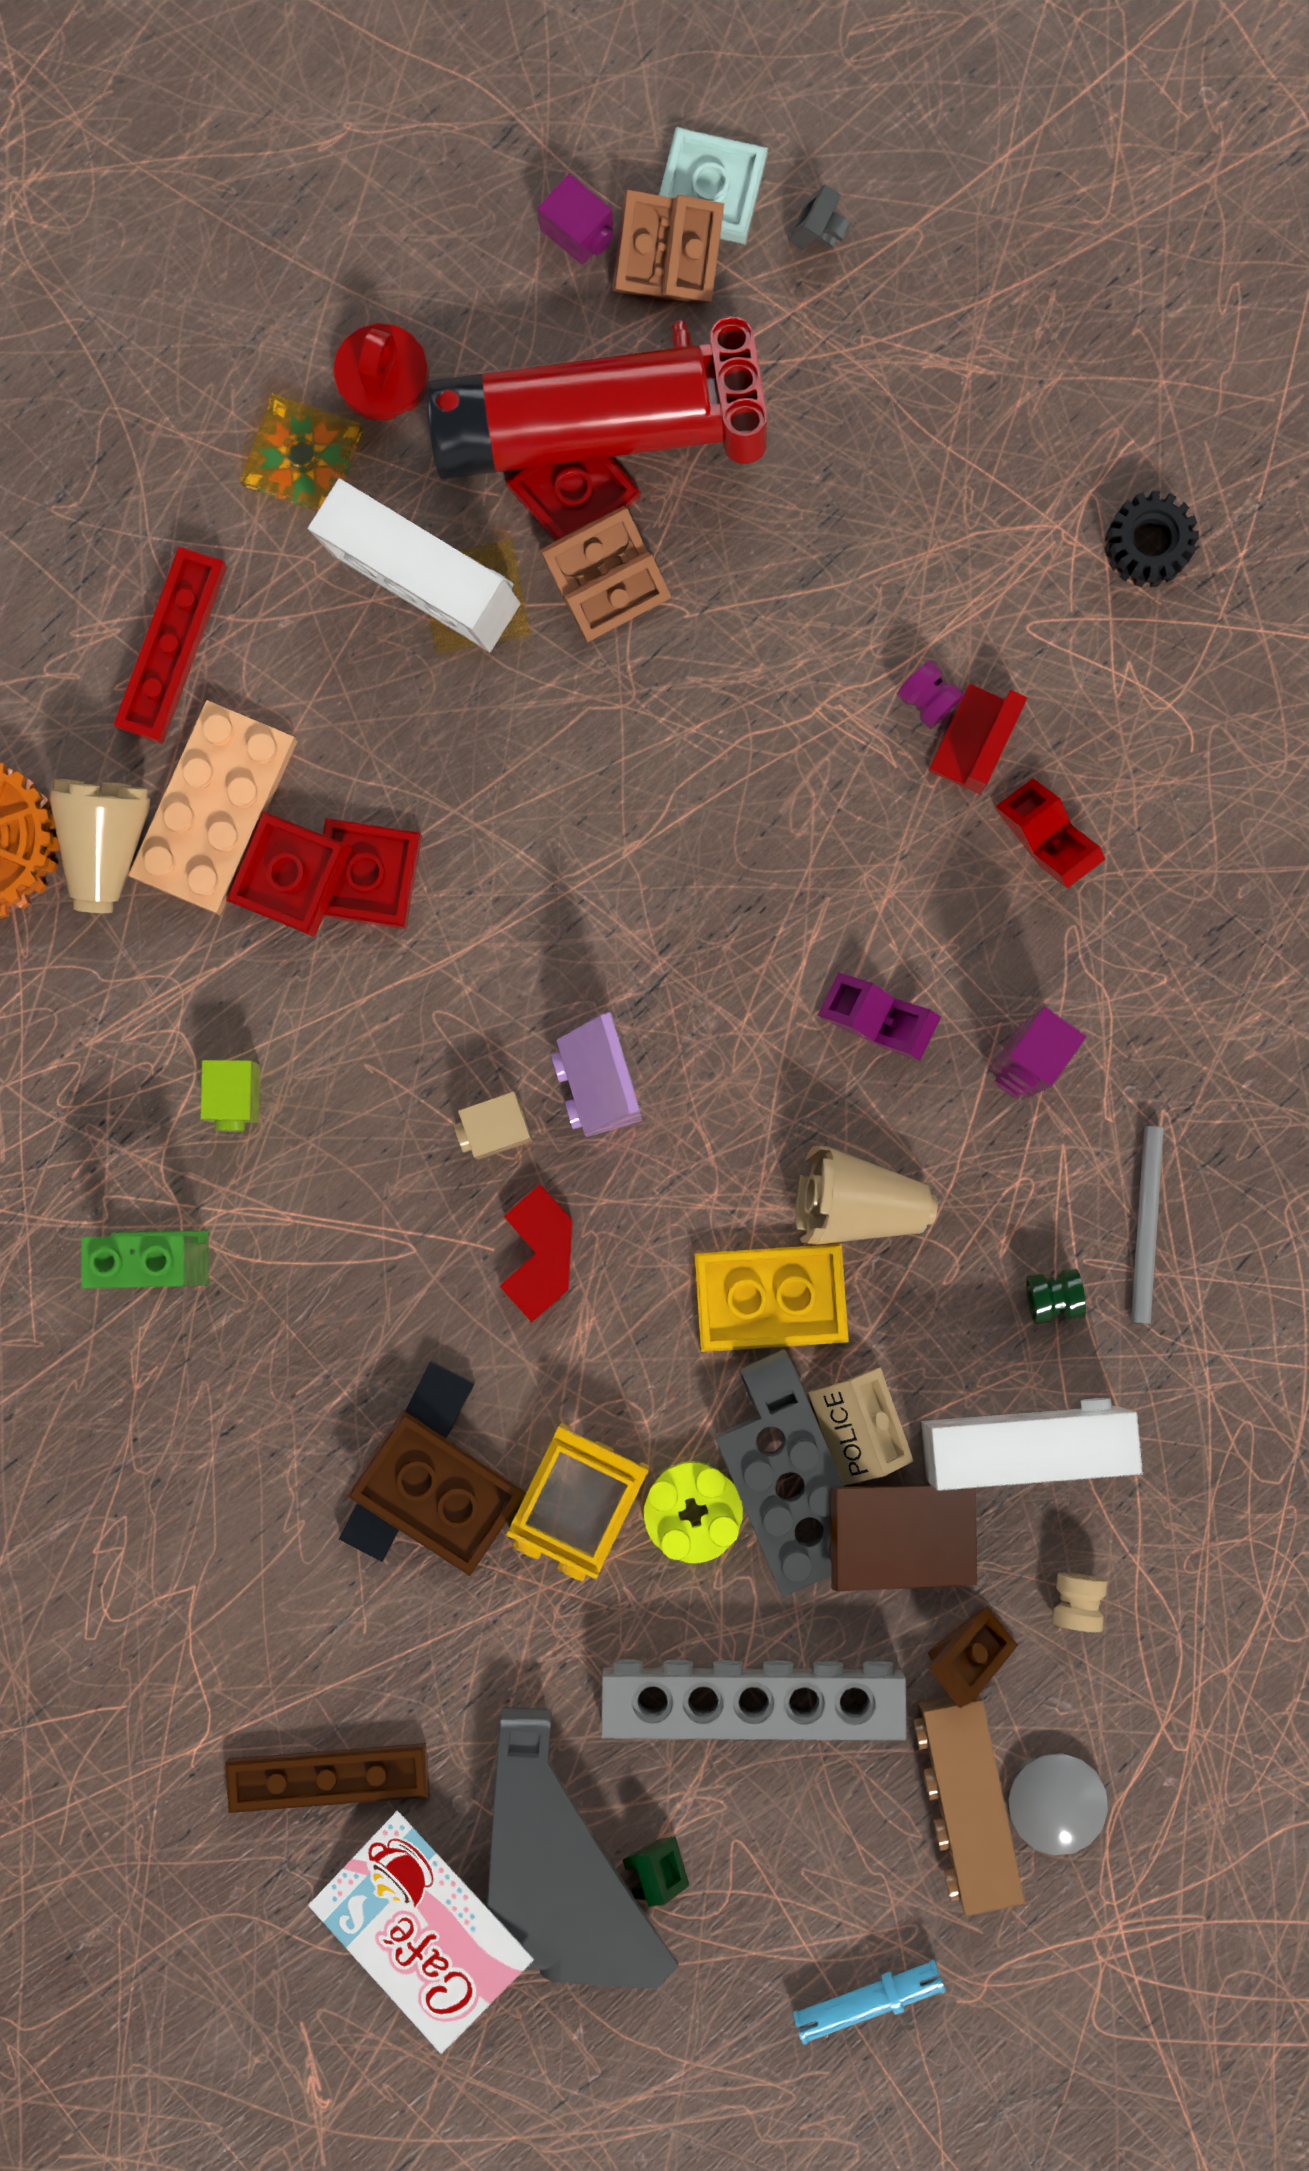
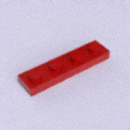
[113,546,227,745]

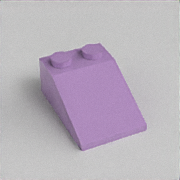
[551,1012,642,1137]

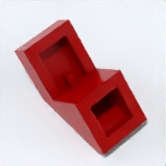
[995,778,1106,889]

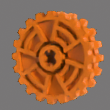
[0,762,60,919]

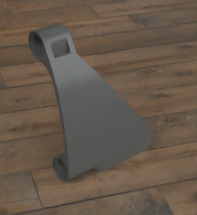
[488,1706,679,1989]

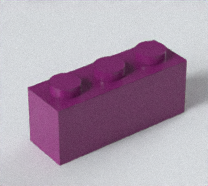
[988,1007,1087,1099]

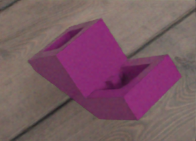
[818,972,941,1061]

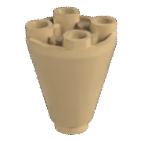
[50,779,150,913]

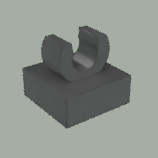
[787,184,851,250]

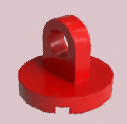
[333,323,430,421]

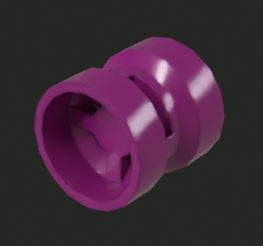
[897,660,965,729]

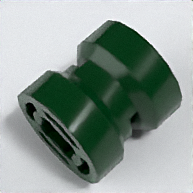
[1026,1269,1086,1324]

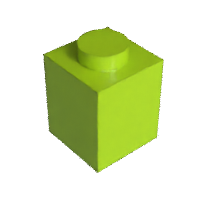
[200,1060,260,1132]

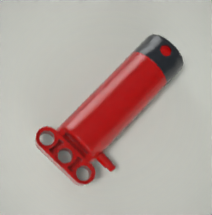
[425,317,767,479]

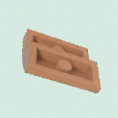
[612,190,724,304]
[539,506,672,642]

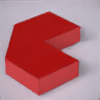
[499,1184,573,1323]

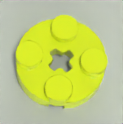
[644,1461,743,1563]

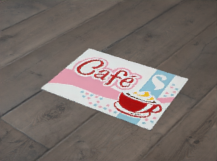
[308,1810,534,2054]

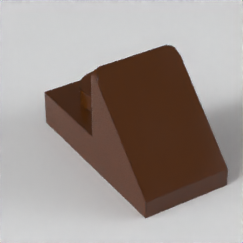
[928,1606,1018,1708]

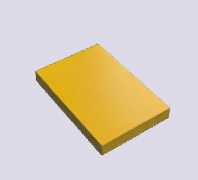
[694,1244,849,1352]

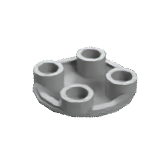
[1008,1753,1108,1855]

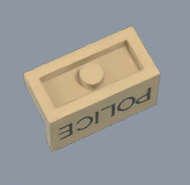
[808,1367,914,1485]

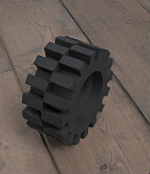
[1104,491,1199,587]

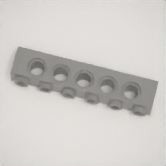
[602,1659,906,1740]

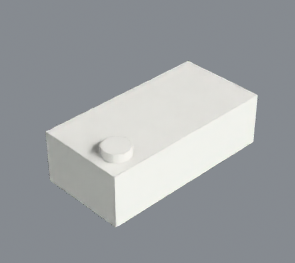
[307,478,521,652]
[921,1398,1142,1490]

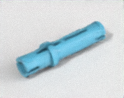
[793,1959,946,2045]

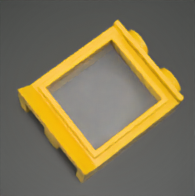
[506,1422,649,1581]

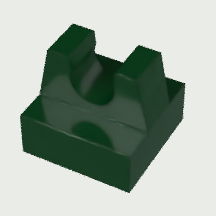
[623,1836,690,1907]

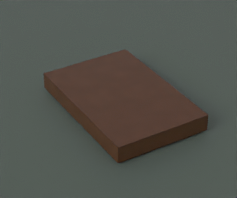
[346,1410,526,1576]
[830,1484,977,1592]

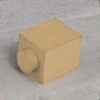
[454,1092,533,1160]

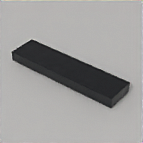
[339,1361,475,1562]

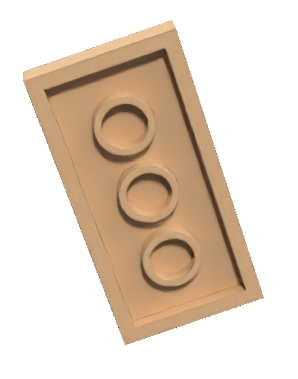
[128,700,298,916]

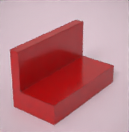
[928,683,1028,795]

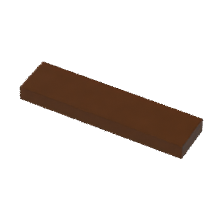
[225,1743,430,1813]

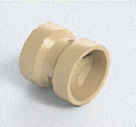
[1052,1572,1108,1632]

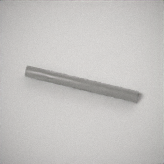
[1131,1126,1164,1324]

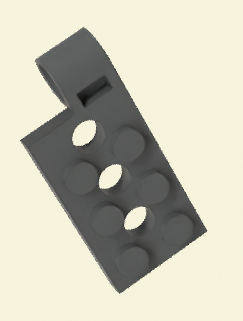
[714,1349,844,1597]

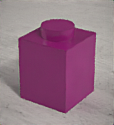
[537,173,614,265]

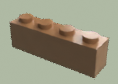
[913,1695,1025,1916]

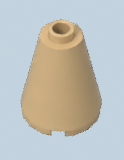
[796,1145,938,1245]

